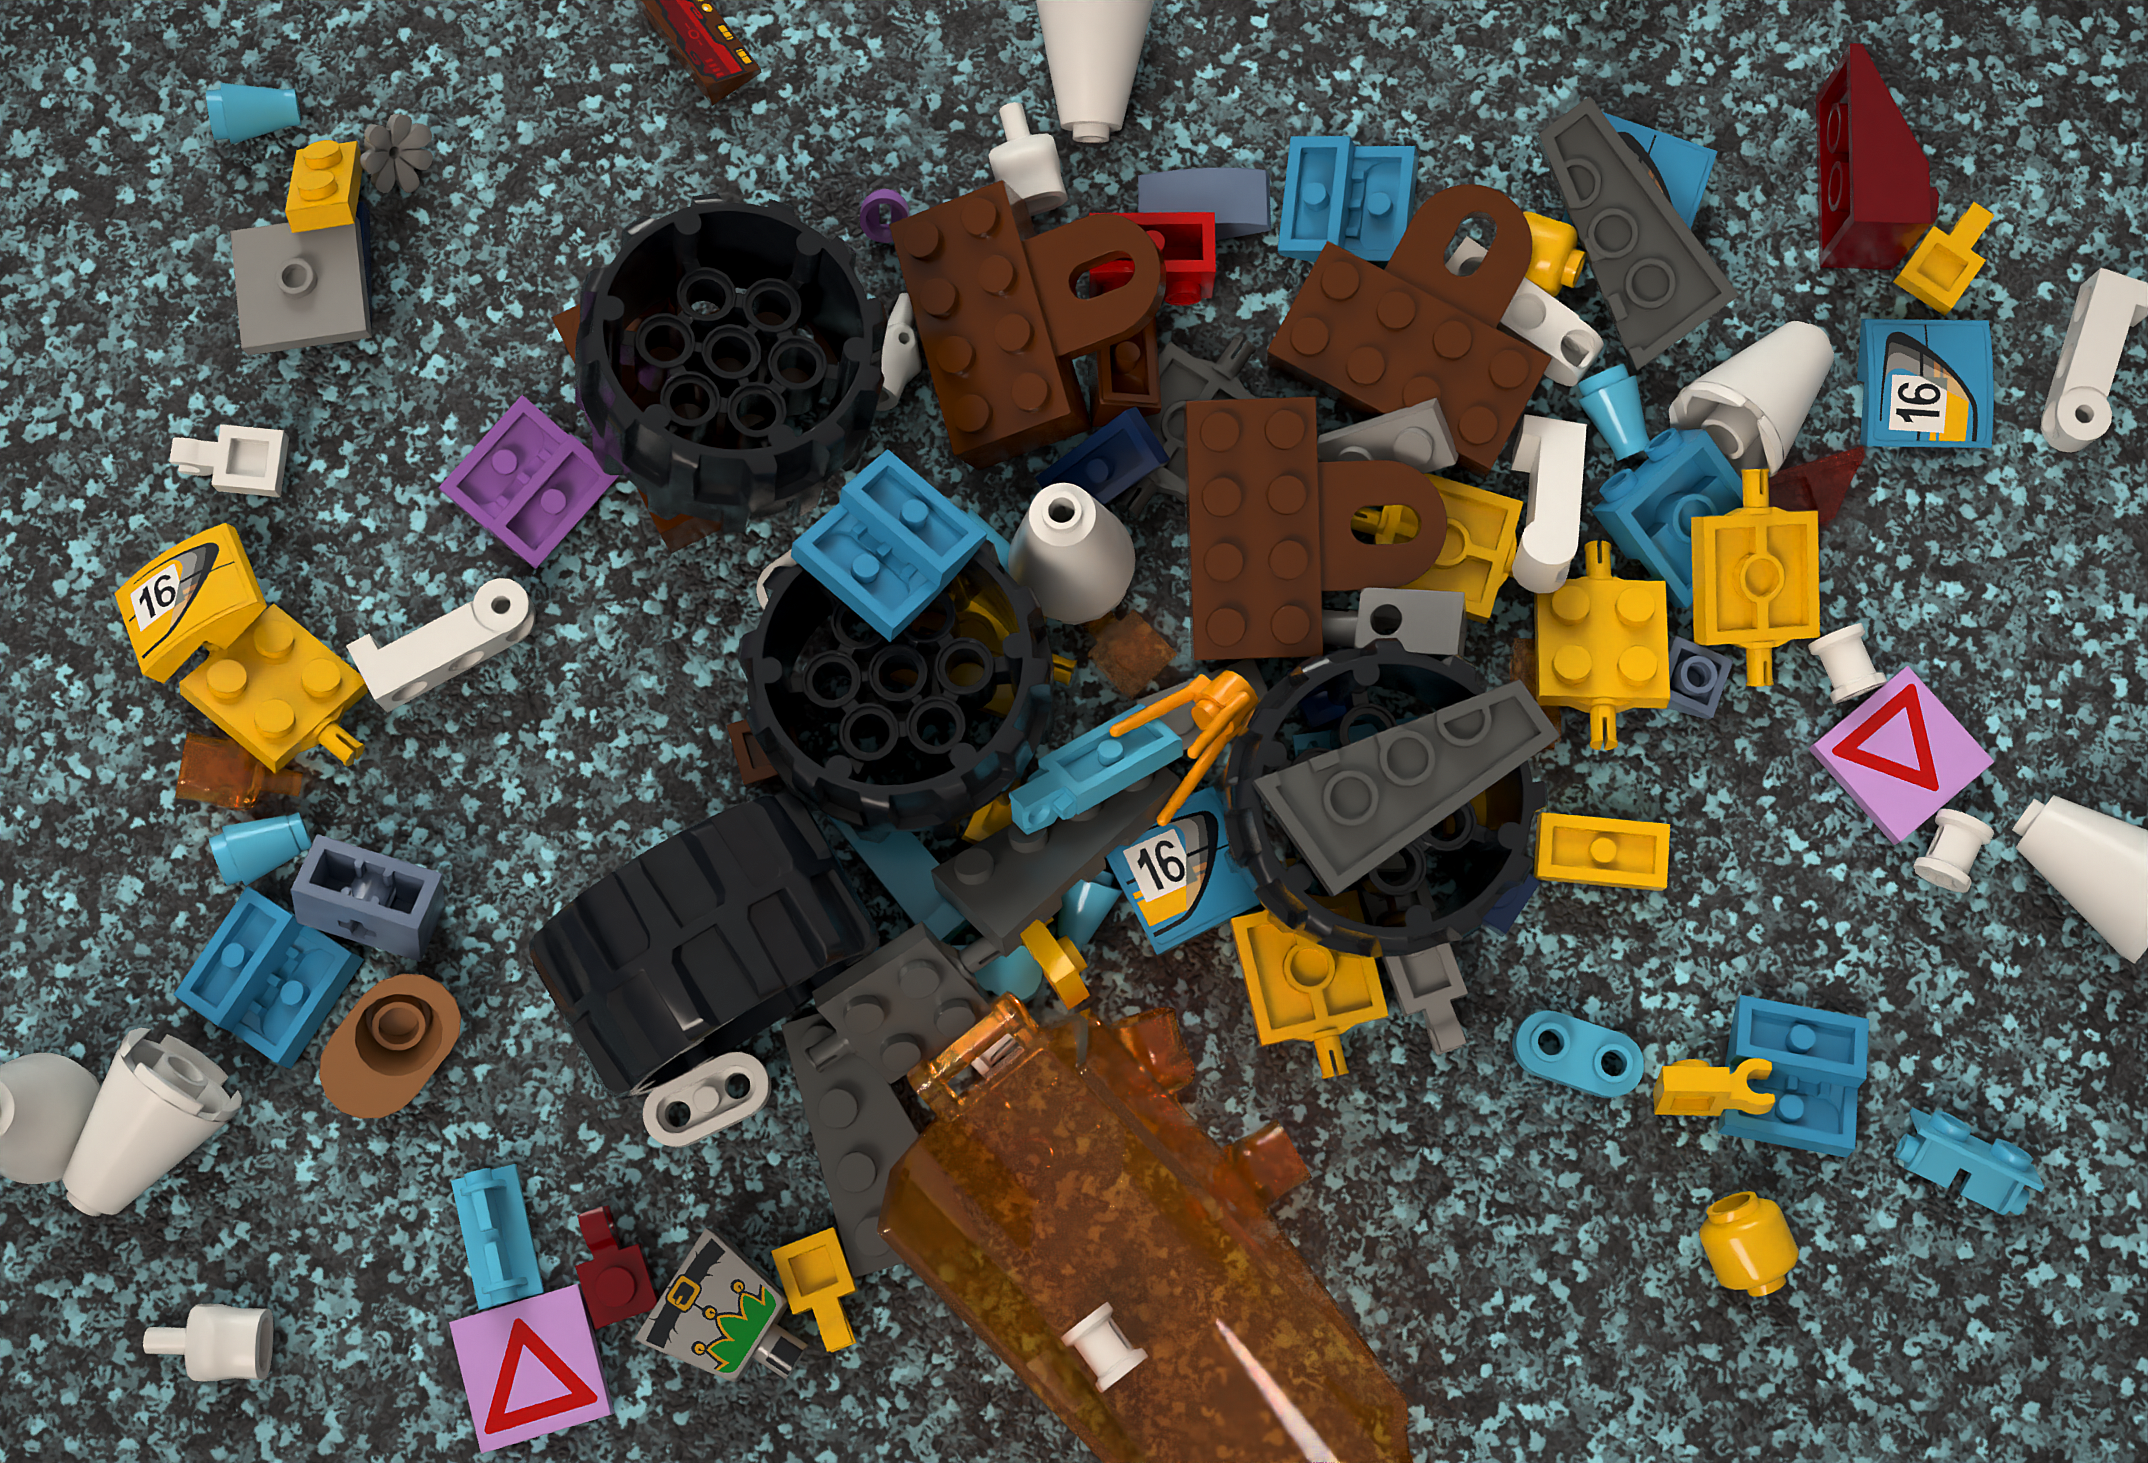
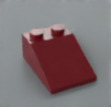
[1816,43,1939,270]

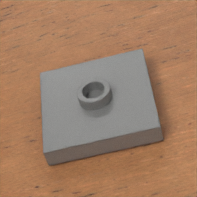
[230,217,372,355]

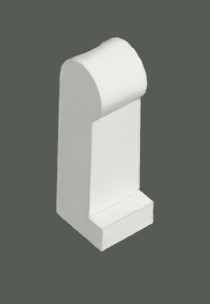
[1445,236,1604,386]
[2041,268,2148,453]
[1511,414,1587,593]
[346,578,536,713]

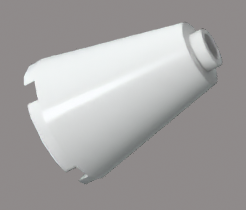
[1036,0,1154,143]
[1669,321,1834,480]
[1008,483,1136,625]
[2012,795,2148,964]
[62,1028,242,1216]
[0,1053,101,1184]

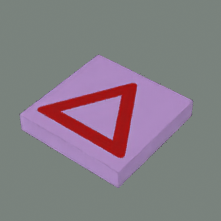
[1808,666,1994,845]
[449,1284,615,1454]

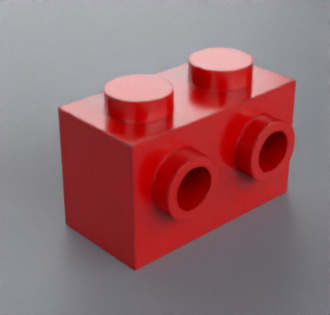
[1089,212,1216,306]

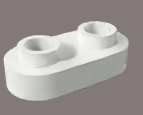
[643,1052,771,1147]

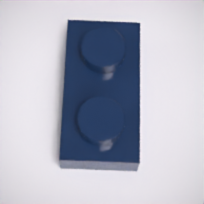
[1035,407,1170,507]

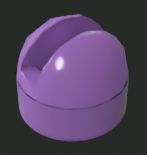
[860,188,909,243]

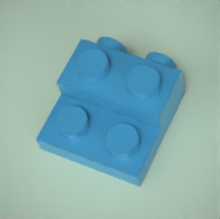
[1592,428,1743,608]

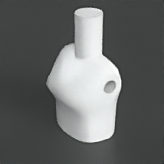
[989,102,1068,216]
[876,293,922,411]
[143,1304,274,1381]

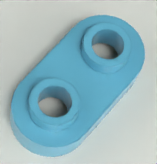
[1512,1010,1644,1098]

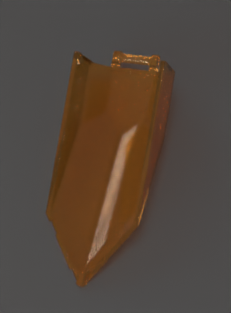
[877,991,1413,1463]

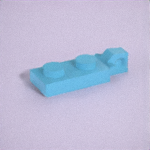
[1009,703,1183,835]

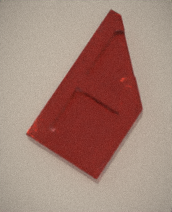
[1768,446,1866,527]

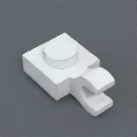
[169,424,289,497]

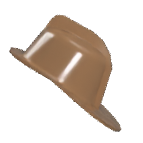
[319,974,461,1119]

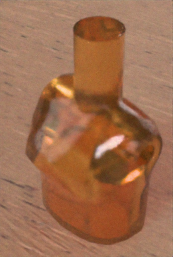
[175,732,303,812]
[1109,1007,1196,1135]
[1186,1118,1312,1221]

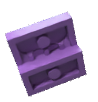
[439,395,619,570]

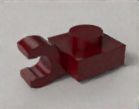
[575,1205,660,1330]

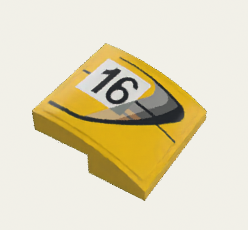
[114,523,267,684]

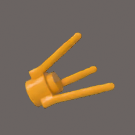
[1109,670,1258,826]

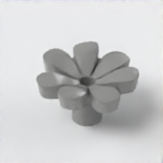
[360,114,433,193]

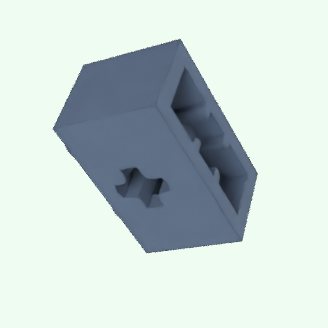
[291,834,445,962]

